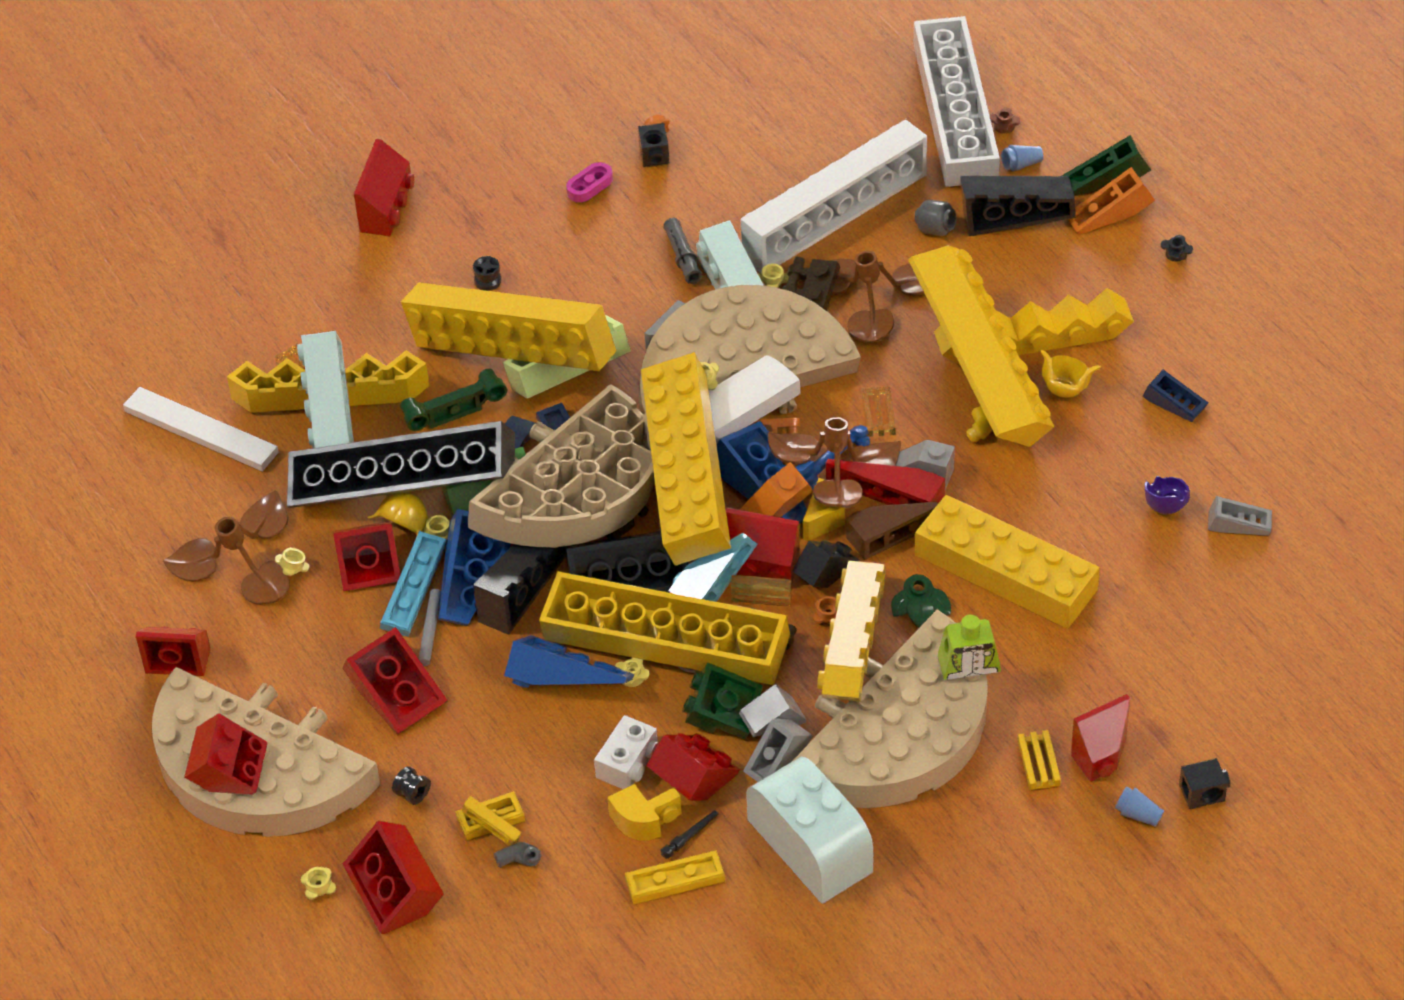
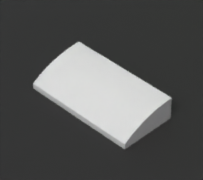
[708,355,801,444]

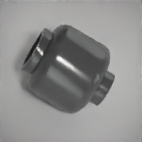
[914,200,957,236]

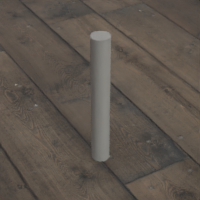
[418,589,441,666]

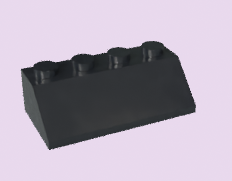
[565,531,689,593]

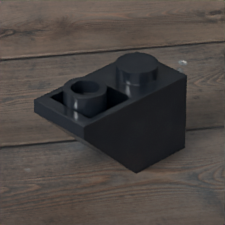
[792,539,859,588]

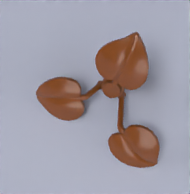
[829,251,924,343]
[768,417,901,508]
[163,490,290,604]

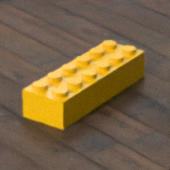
[915,495,1100,629]

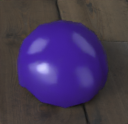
[1144,476,1190,515]

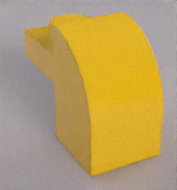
[607,784,682,841]

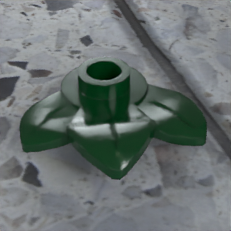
[891,574,951,628]

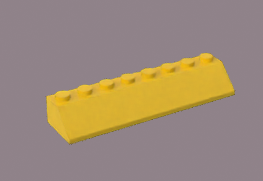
[908,245,1054,447]

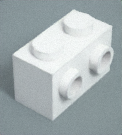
[594,715,659,789]

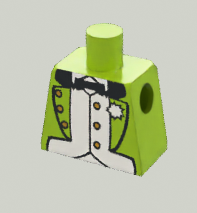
[937,615,1001,680]

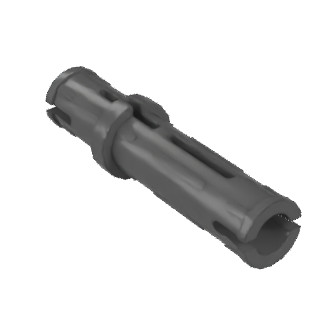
[663,218,702,284]

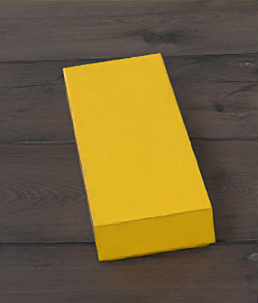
[625,850,725,905]

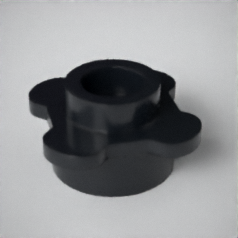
[1161,235,1193,262]

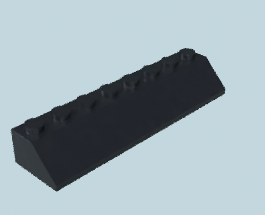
[287,421,515,508]

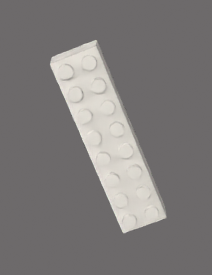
[914,16,1000,187]
[741,120,927,273]

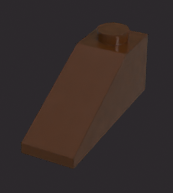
[846,502,938,560]

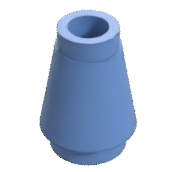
[1002,145,1043,171]
[1115,787,1164,827]

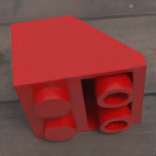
[184,713,268,795]
[646,733,740,801]

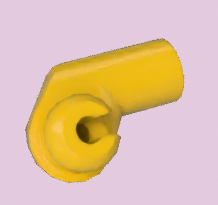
[966,406,992,443]

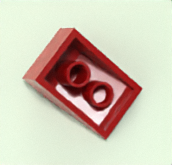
[342,627,448,735]

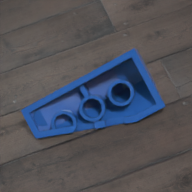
[716,421,807,524]
[438,509,511,626]
[504,635,634,687]

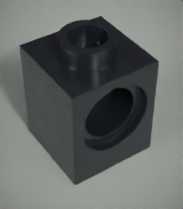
[638,123,669,167]
[1179,758,1230,809]

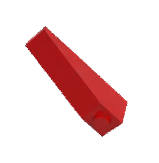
[826,459,945,505]

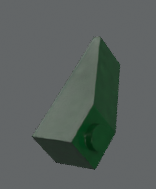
[1062,135,1152,196]

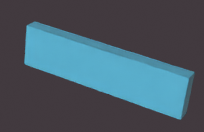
[380,531,447,637]

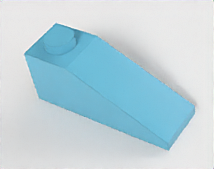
[669,533,757,602]

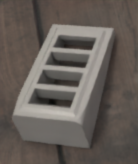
[1208,496,1272,536]

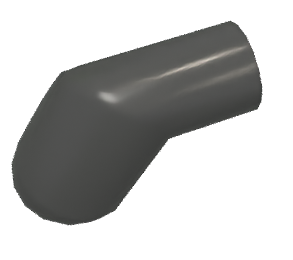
[493,842,541,867]

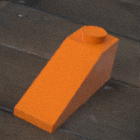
[1068,167,1155,235]
[739,462,813,518]

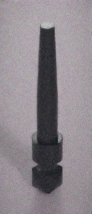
[660,810,718,859]

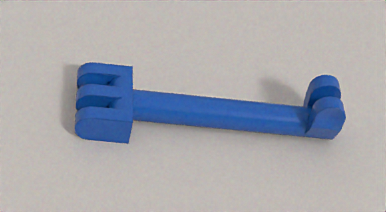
[795,425,870,490]

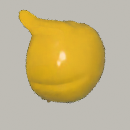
[1041,350,1101,398]
[367,492,428,536]

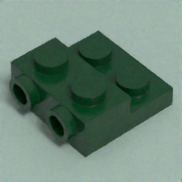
[682,662,763,739]

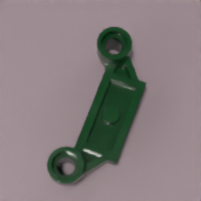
[400,368,508,431]

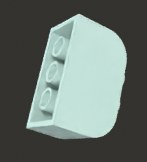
[746,757,873,904]

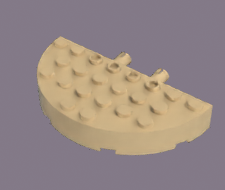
[639,285,861,414]
[468,384,655,548]
[793,610,988,808]
[152,667,380,837]

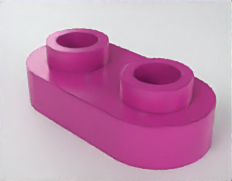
[566,162,613,202]

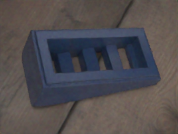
[1142,370,1209,422]

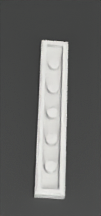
[123,387,279,472]

